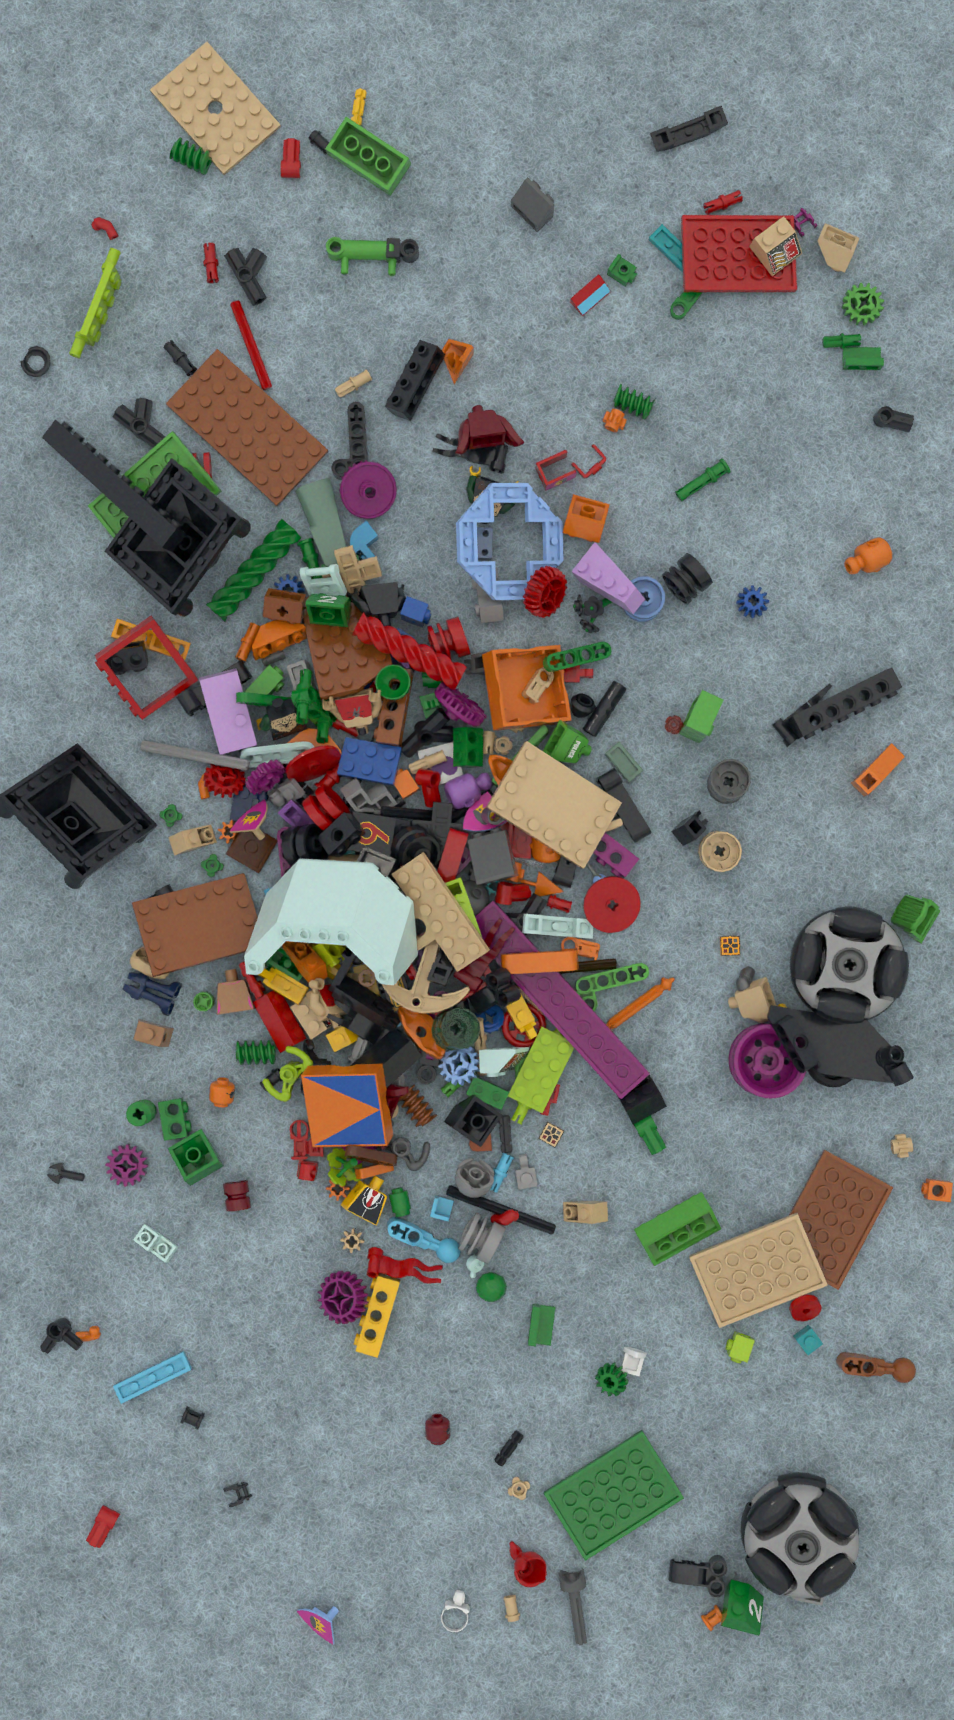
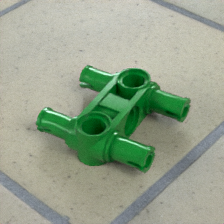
[291,669,337,744]

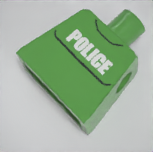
[543,720,591,763]

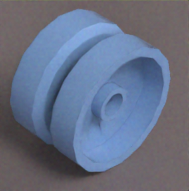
[623,576,665,622]

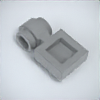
[268,778,305,807]

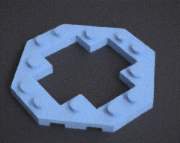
[456,483,564,600]

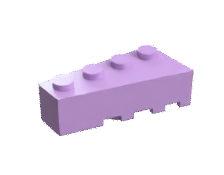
[572,542,645,614]

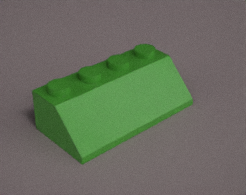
[634,1192,721,1266]

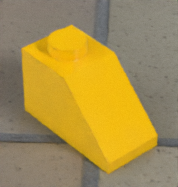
[326,1027,358,1052]

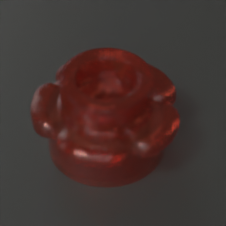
[665,715,684,734]

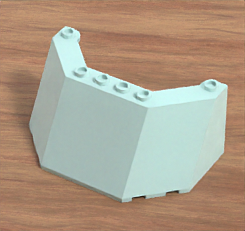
[244,858,418,985]

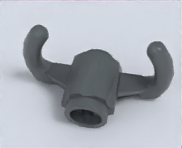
[376,1120,430,1171]

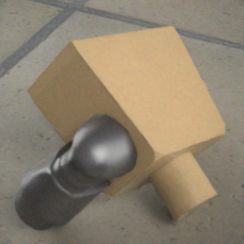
[728,966,787,1023]

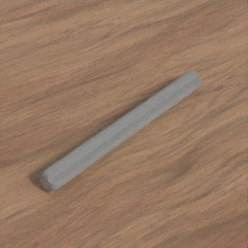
[141,741,250,770]

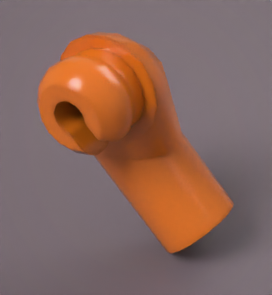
[75,1326,101,1342]

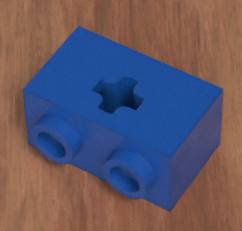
[400,596,431,628]

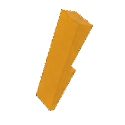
[110,619,191,660]

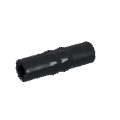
[583,681,627,737]

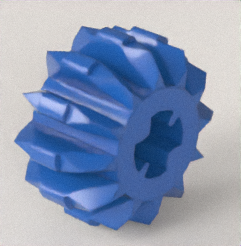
[274,574,305,593]
[736,585,769,618]

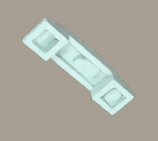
[522,914,593,939]

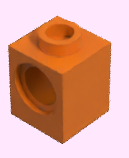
[394,769,420,800]
[921,1178,953,1202]

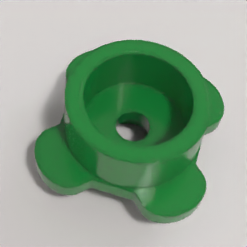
[159,804,182,827]
[201,854,224,877]

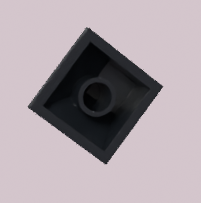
[444,1095,503,1147]

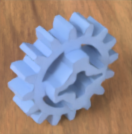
[438,1043,480,1086]

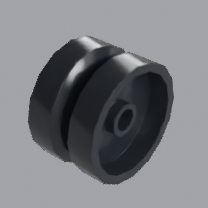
[282,823,328,867]
[390,826,441,868]

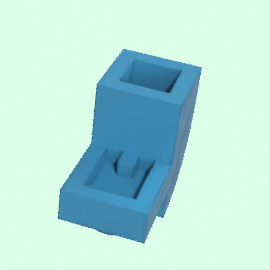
[350,521,379,560]

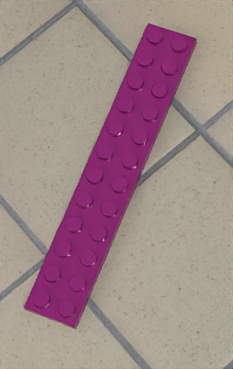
[475,900,650,1099]

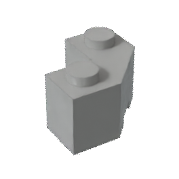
[471,567,504,623]
[341,778,397,815]

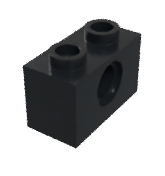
[317,812,366,857]

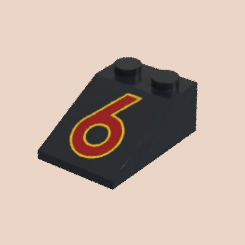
[347,812,412,858]

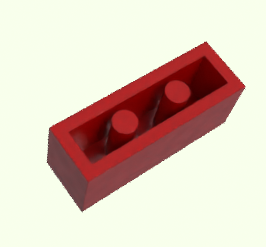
[252,991,307,1053]

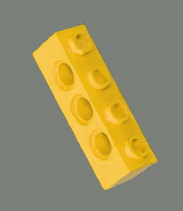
[353,1274,400,1358]

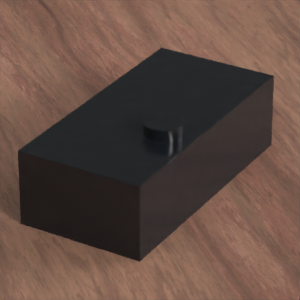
[350,1029,422,1088]

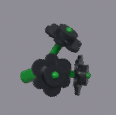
[573,594,612,633]

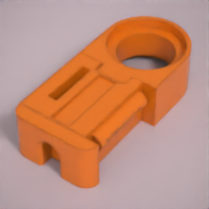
[561,937,600,960]
[354,1164,394,1179]

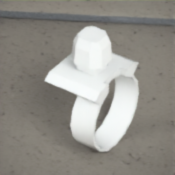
[441,1590,470,1632]

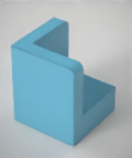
[430,1195,454,1222]

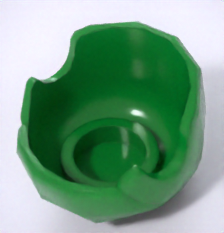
[476,1272,507,1302]

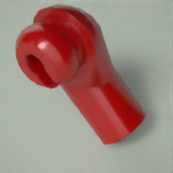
[91,217,118,240]
[491,1209,519,1226]

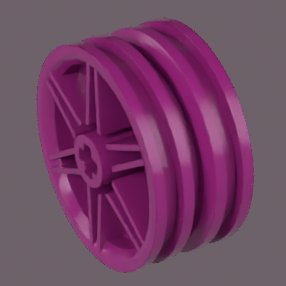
[728,1023,806,1098]

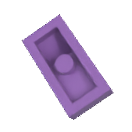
[278,799,314,827]

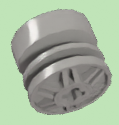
[458,1212,506,1264]

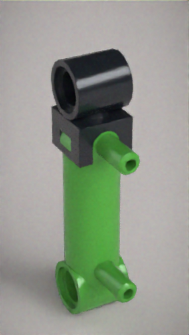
[326,237,419,276]

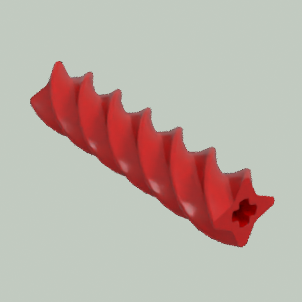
[352,612,467,690]

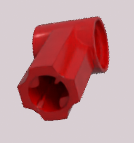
[281,138,301,178]
[415,768,441,808]
[495,882,531,905]
[86,1505,120,1548]

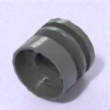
[707,759,751,804]

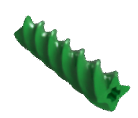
[206,519,301,622]

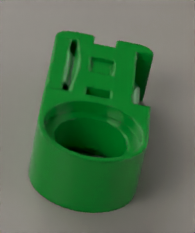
[670,291,702,320]

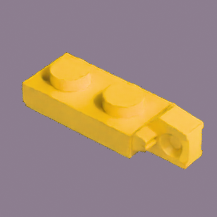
[258,968,309,1005]
[505,995,538,1039]

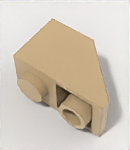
[168,824,217,856]
[563,1201,608,1224]

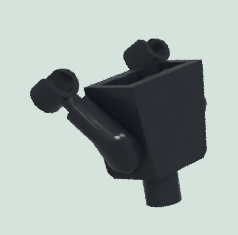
[346,582,406,626]

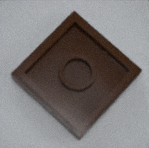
[226,831,278,873]

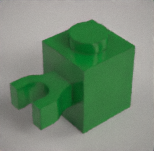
[419,692,443,719]

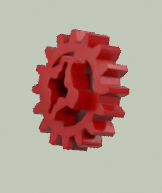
[203,764,246,798]

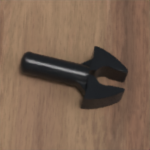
[47,1163,85,1184]

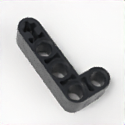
[331,402,368,480]
[177,660,252,717]
[596,768,651,843]

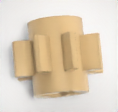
[890,1134,913,1158]
[340,1228,365,1253]

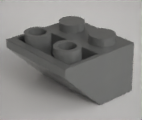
[511,177,554,232]

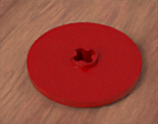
[285,745,341,782]
[583,876,641,933]

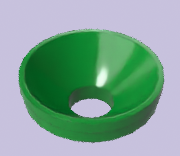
[375,665,411,700]

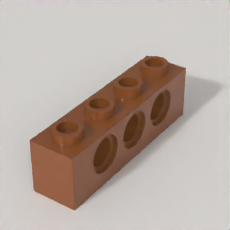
[374,668,414,747]

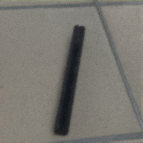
[446,1185,556,1235]

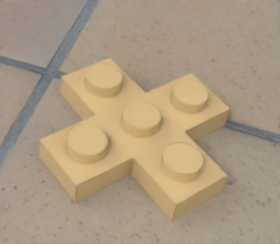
[322,545,382,594]

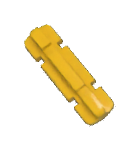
[351,88,367,126]

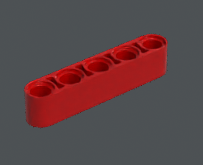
[437,828,469,883]

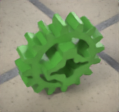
[842,283,884,326]

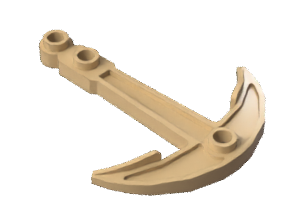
[382,940,470,1014]

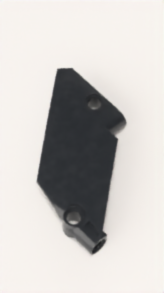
[767,1005,914,1086]

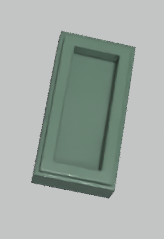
[604,742,644,783]

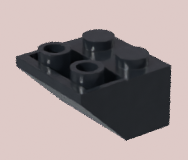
[617,1074,667,1124]

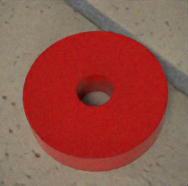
[789,1295,822,1321]

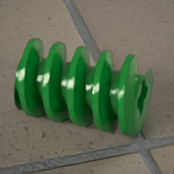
[169,137,212,175]
[613,384,656,420]
[236,1040,276,1065]
[126,1099,157,1126]

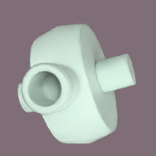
[466,1254,484,1278]

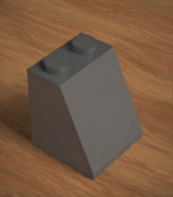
[468,828,519,885]

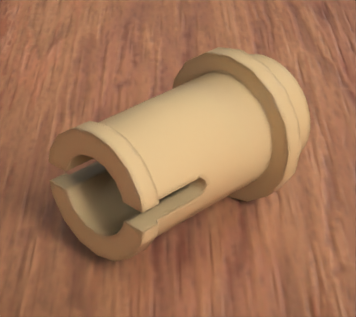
[483,731,497,755]
[503,1595,520,1622]

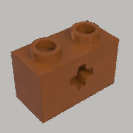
[263,588,306,624]

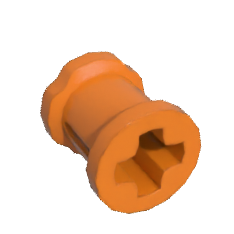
[701,1605,722,1631]

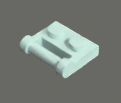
[300,564,347,597]

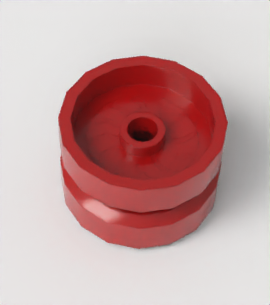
[302,784,351,831]

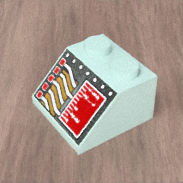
[479,1047,529,1077]

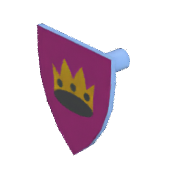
[463,792,507,832]
[297,1606,339,1645]

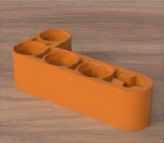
[501,949,579,974]

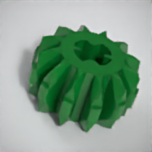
[595,1362,629,1397]

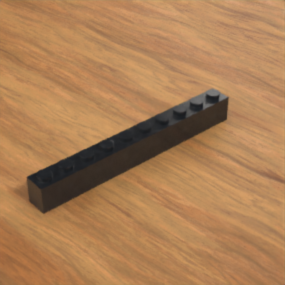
[42,419,186,552]

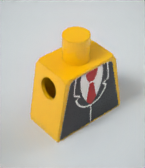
[341,1175,387,1226]

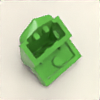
[891,895,940,943]

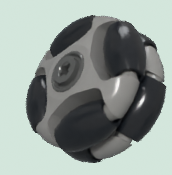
[790,906,909,1024]
[740,1472,859,1598]

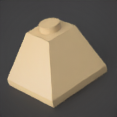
[818,223,859,273]

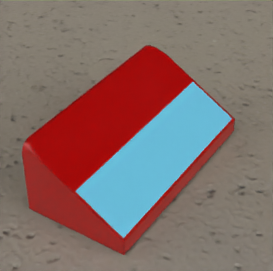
[570,274,611,316]

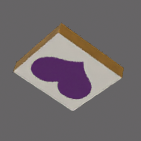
[418,742,463,785]

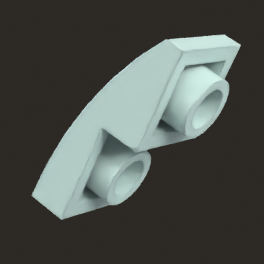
[133,1224,179,1263]

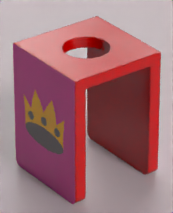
[535,450,577,491]

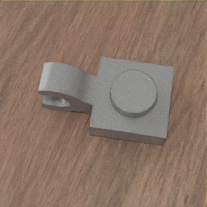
[515,1154,537,1190]

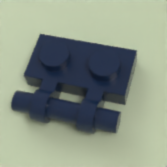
[230,784,268,821]

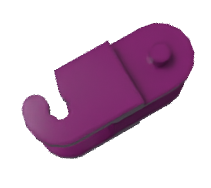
[794,208,817,237]

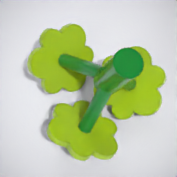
[327,1148,362,1187]

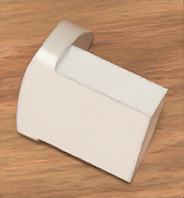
[621,1347,647,1376]

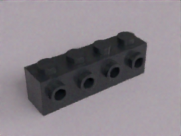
[385,340,445,421]

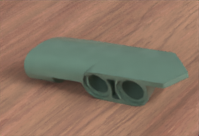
[295,478,346,567]

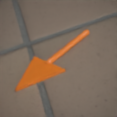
[518,872,564,896]

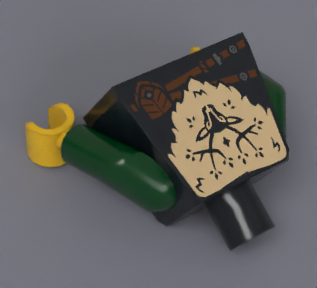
[466,466,519,524]
[256,698,308,741]

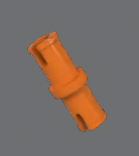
[235,622,260,662]

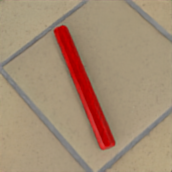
[230,300,272,390]

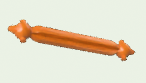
[606,977,675,1029]

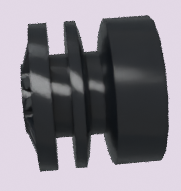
[662,553,713,605]

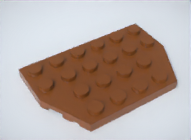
[303,595,392,701]

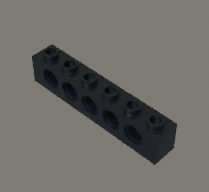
[788,667,902,740]

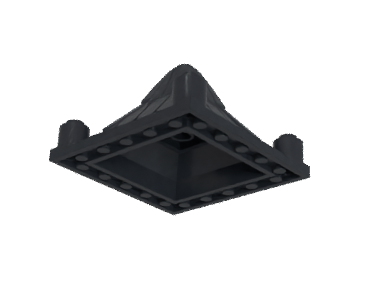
[104,458,251,617]
[0,743,157,889]

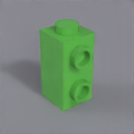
[245,665,285,708]

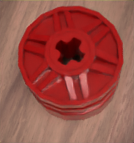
[427,616,471,660]

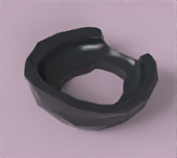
[21,346,50,377]

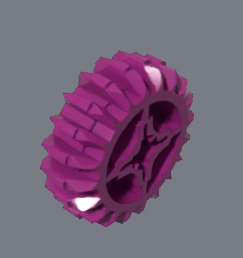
[317,1271,369,1324]

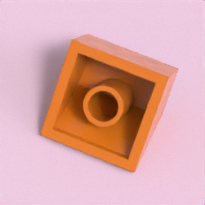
[563,494,610,543]

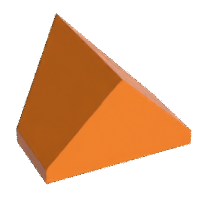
[442,339,474,384]

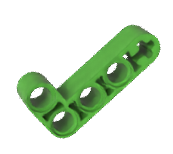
[575,963,649,1011]

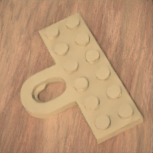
[392,852,490,972]

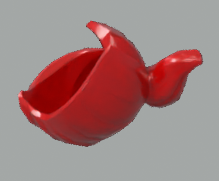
[509,1541,547,1588]

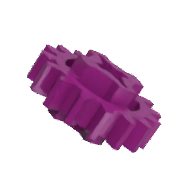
[245,759,285,795]
[105,1144,149,1187]

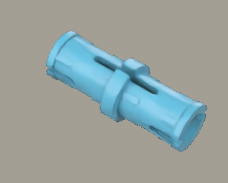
[490,1153,514,1193]

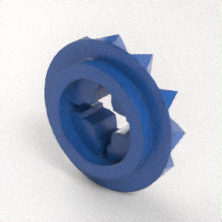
[474,1005,504,1034]

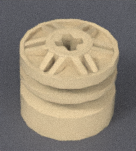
[698,831,742,872]

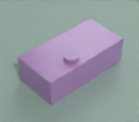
[199,668,257,755]

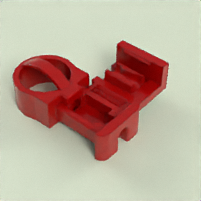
[289,1119,324,1160]

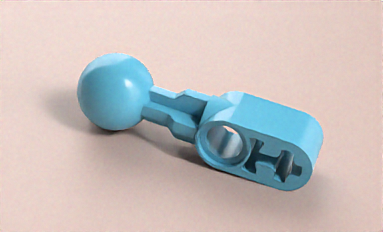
[387,1217,461,1263]

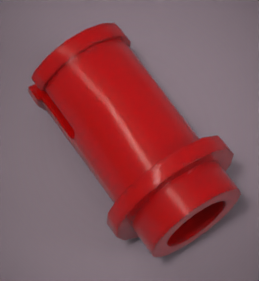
[547,894,572,913]

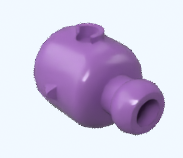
[444,773,493,809]

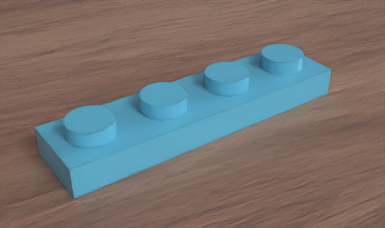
[113,1351,192,1404]

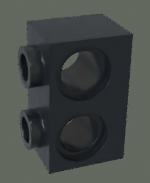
[106,640,148,675]

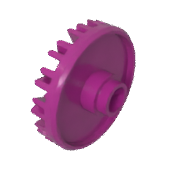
[339,460,397,519]
[435,682,487,727]

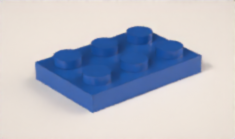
[337,737,402,786]

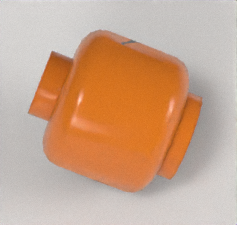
[209,1077,235,1107]

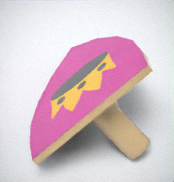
[229,799,268,840]

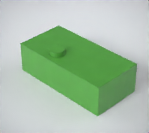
[325,117,411,196]
[679,690,724,743]

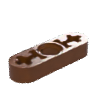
[345,1146,398,1166]

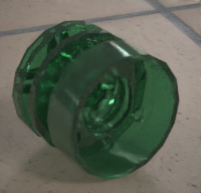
[431,1008,480,1051]

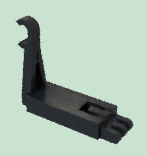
[328,950,401,1032]

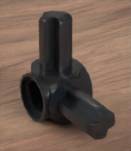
[40,1318,83,1354]

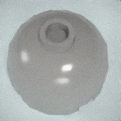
[455,1158,494,1198]

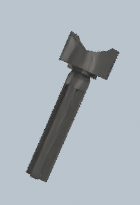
[558,1569,587,1646]

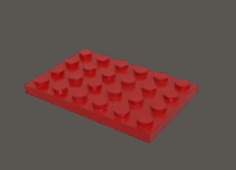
[681,215,797,292]

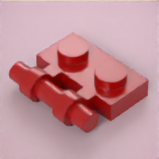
[239,961,266,999]

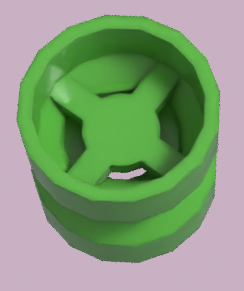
[193,992,215,1011]

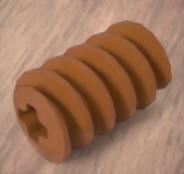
[398,1084,437,1127]

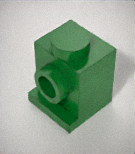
[607,254,638,287]

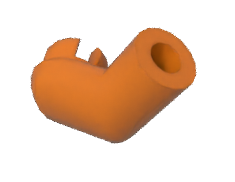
[198,773,210,800]

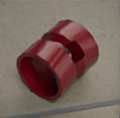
[223,1180,251,1211]

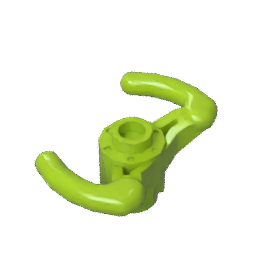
[262,1046,313,1102]

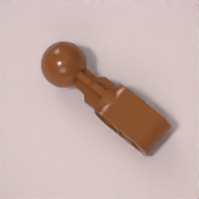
[836,1352,916,1383]

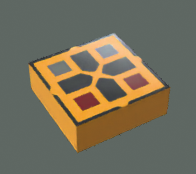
[720,936,740,956]

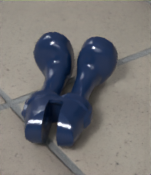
[122,972,182,1016]

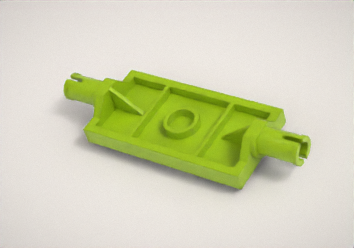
[69,248,122,359]
[508,1027,574,1125]

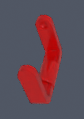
[571,444,606,479]

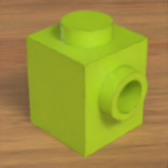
[725,1331,755,1364]

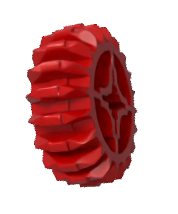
[523,566,568,618]

